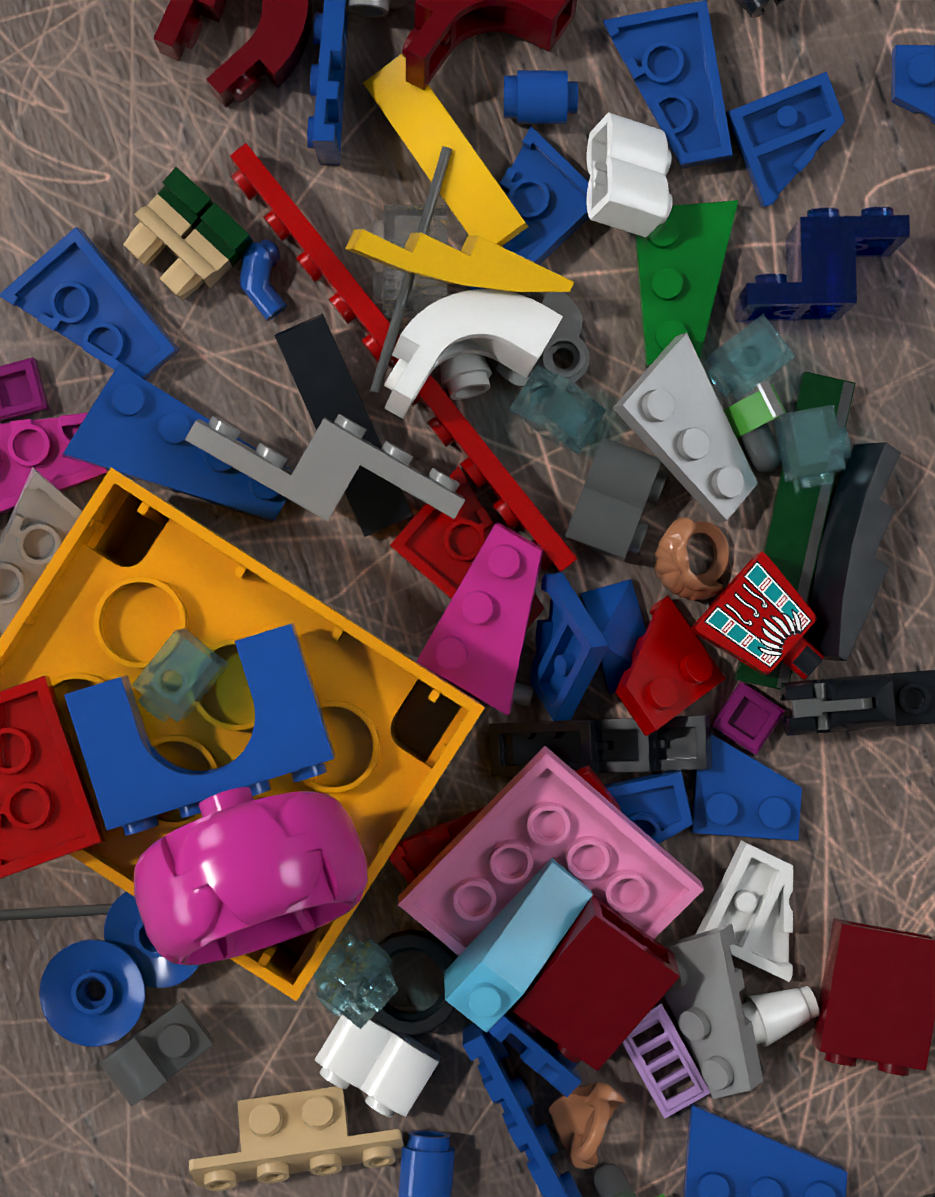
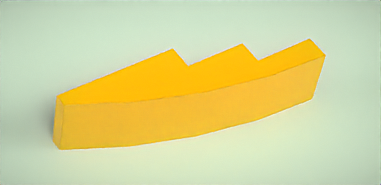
[363,54,528,247]
[345,229,574,292]

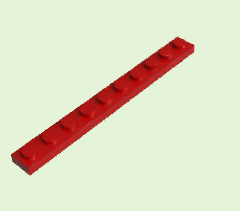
[230,143,577,573]

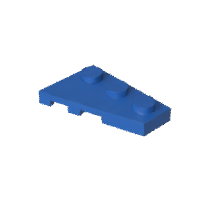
[307,0,349,166]

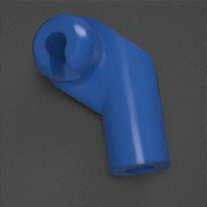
[239,239,287,321]

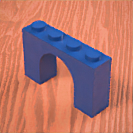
[64,623,335,836]

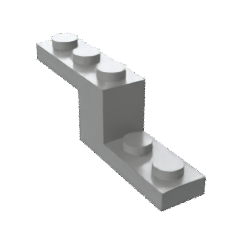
[185,414,465,521]

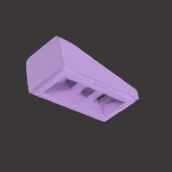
[622,1000,710,1119]

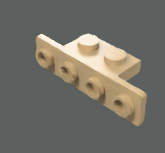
[189,1086,405,1191]

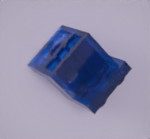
[735,207,910,322]

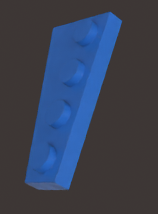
[62,364,293,523]
[462,1023,582,1197]

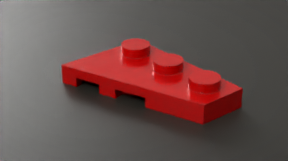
[389,465,545,630]
[0,676,106,879]

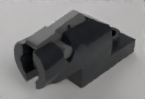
[780,670,935,736]

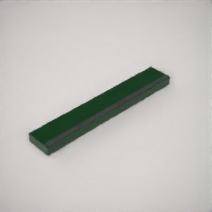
[734,371,856,690]

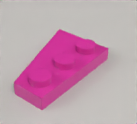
[416,522,544,716]

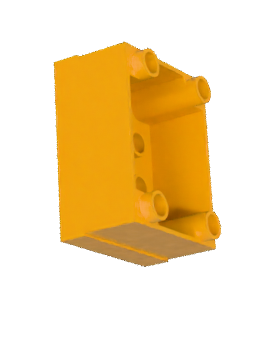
[0,468,485,1001]

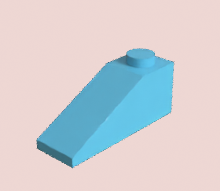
[444,858,593,1033]

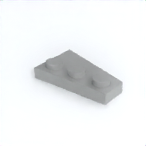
[613,332,758,523]
[0,467,83,638]
[663,923,763,1099]

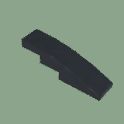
[274,313,413,537]
[808,442,901,661]
[489,715,712,776]

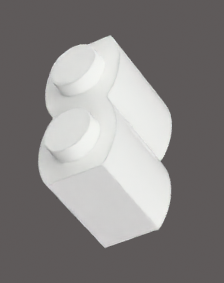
[586,112,673,237]
[315,1001,441,1118]

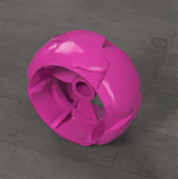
[134,787,368,965]

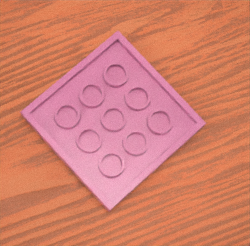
[398,746,704,956]

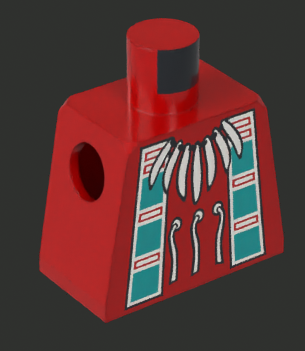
[690,551,825,680]

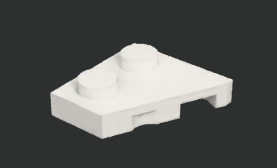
[696,840,793,982]

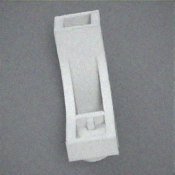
[384,289,563,419]

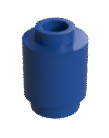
[504,70,578,124]
[398,1130,455,1197]

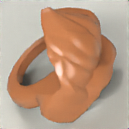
[654,517,729,601]
[548,1082,626,1170]

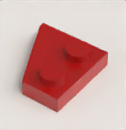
[615,595,726,737]

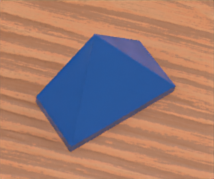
[580,579,646,694]

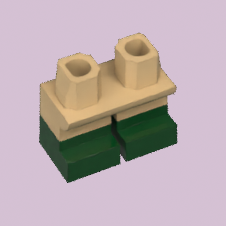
[123,167,253,301]

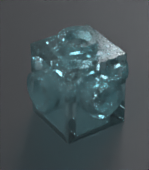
[314,931,398,1029]

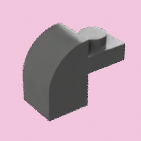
[99,999,216,1106]

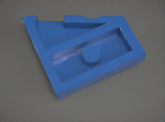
[488,1008,582,1097]

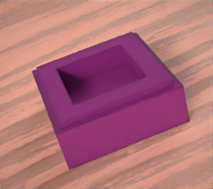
[0,357,50,423]
[710,682,785,755]

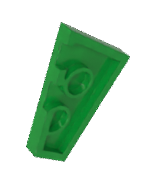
[634,200,739,368]

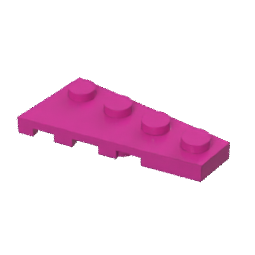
[0,413,108,515]

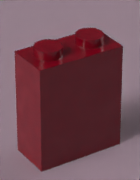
[512,895,680,1071]
[812,918,935,1076]

